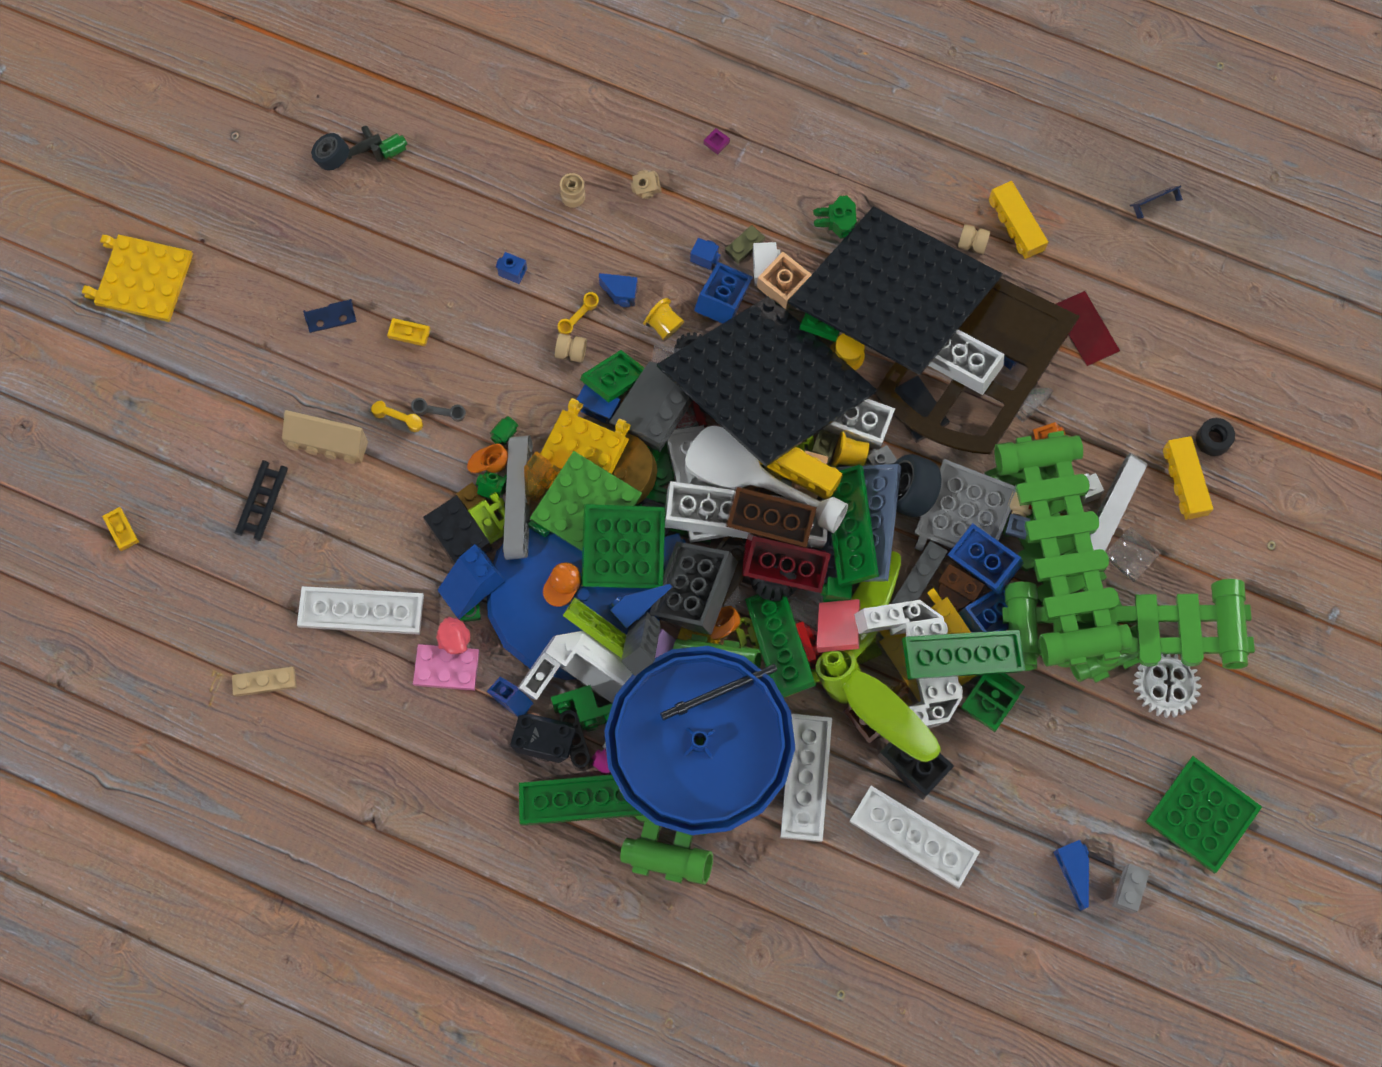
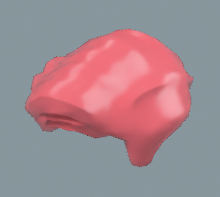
[436,616,470,655]

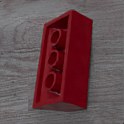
[743,534,831,593]

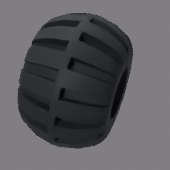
[750,554,797,601]

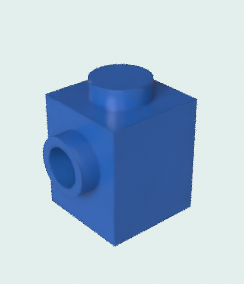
[690,238,721,270]
[496,252,527,284]

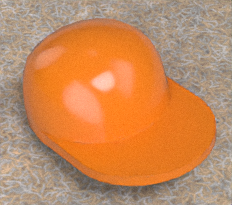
[467,444,508,473]
[543,562,581,607]
[709,606,741,640]

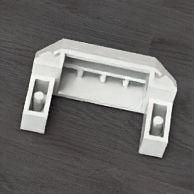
[854,600,962,728]
[518,631,632,749]

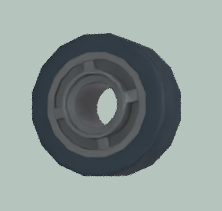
[311,133,349,171]

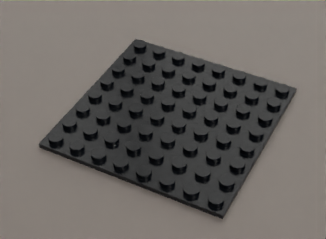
[788,206,1003,375]
[657,296,878,467]

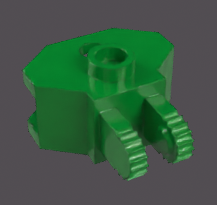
[813,195,857,239]

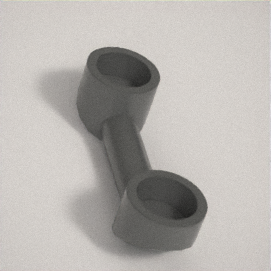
[411,398,466,422]

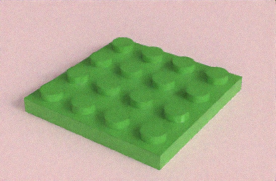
[530,451,642,551]

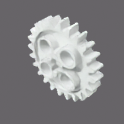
[1133,654,1202,718]

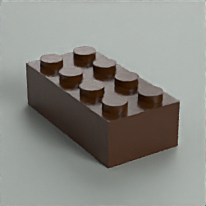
[725,487,817,547]

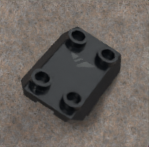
[510,714,576,763]

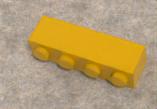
[989,181,1048,259]
[1163,436,1213,520]
[759,447,843,499]

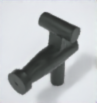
[348,126,384,162]

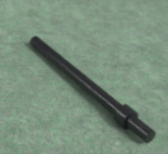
[660,664,778,721]

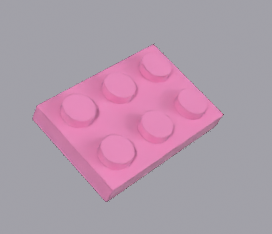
[413,644,479,691]

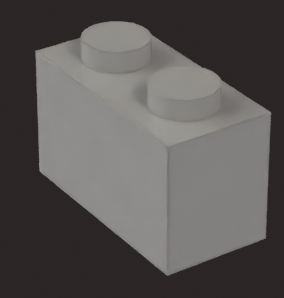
[1112,864,1150,914]

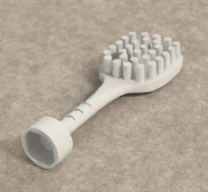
[685,426,848,533]

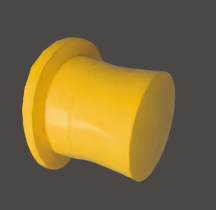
[643,298,684,341]
[830,333,865,371]
[831,431,869,467]

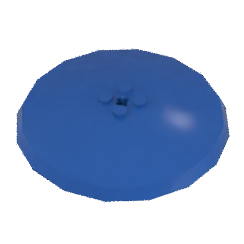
[487,520,664,680]
[604,646,795,835]

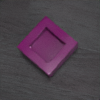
[704,128,730,155]

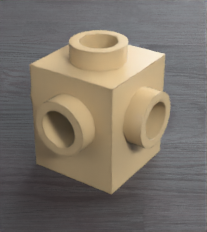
[631,170,662,199]

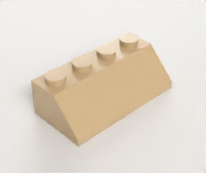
[282,410,368,464]

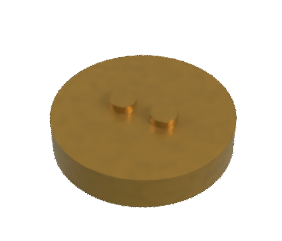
[612,433,657,506]

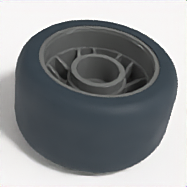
[894,454,942,517]

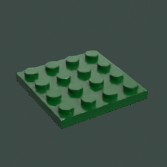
[581,504,665,588]
[1145,756,1262,874]

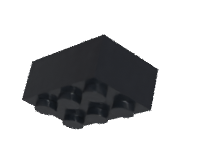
[423,495,492,564]
[877,742,954,800]

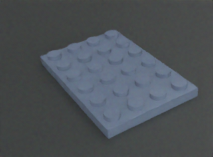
[815,464,901,583]

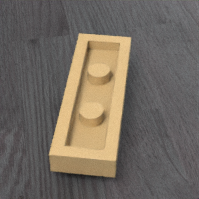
[232,667,296,697]

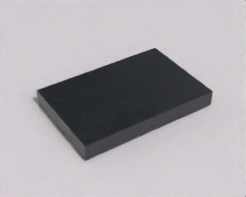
[894,375,950,443]

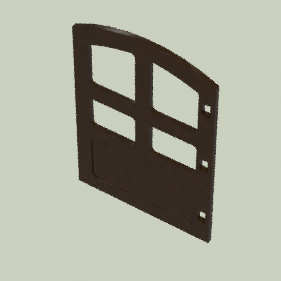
[875,278,1079,455]

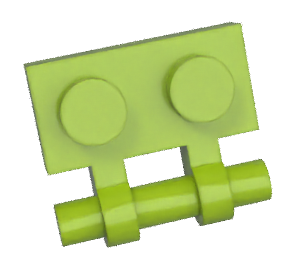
[468,492,505,544]

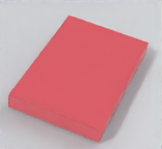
[817,599,860,653]

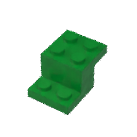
[960,673,1025,732]
[551,685,612,732]

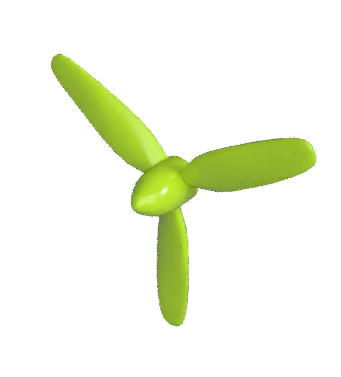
[768,551,941,762]

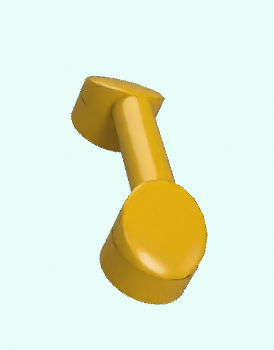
[557,292,599,335]
[371,401,423,432]

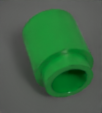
[378,133,408,159]
[490,416,518,445]

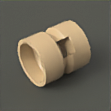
[560,173,585,208]
[958,224,990,255]
[555,333,587,363]

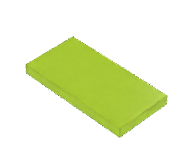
[563,598,627,658]

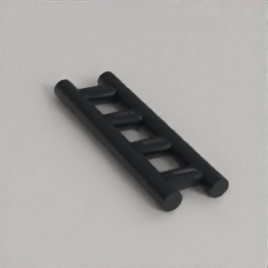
[234,460,288,541]

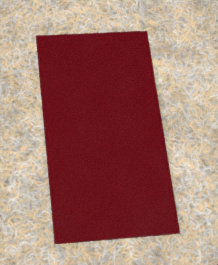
[1056,291,1120,366]

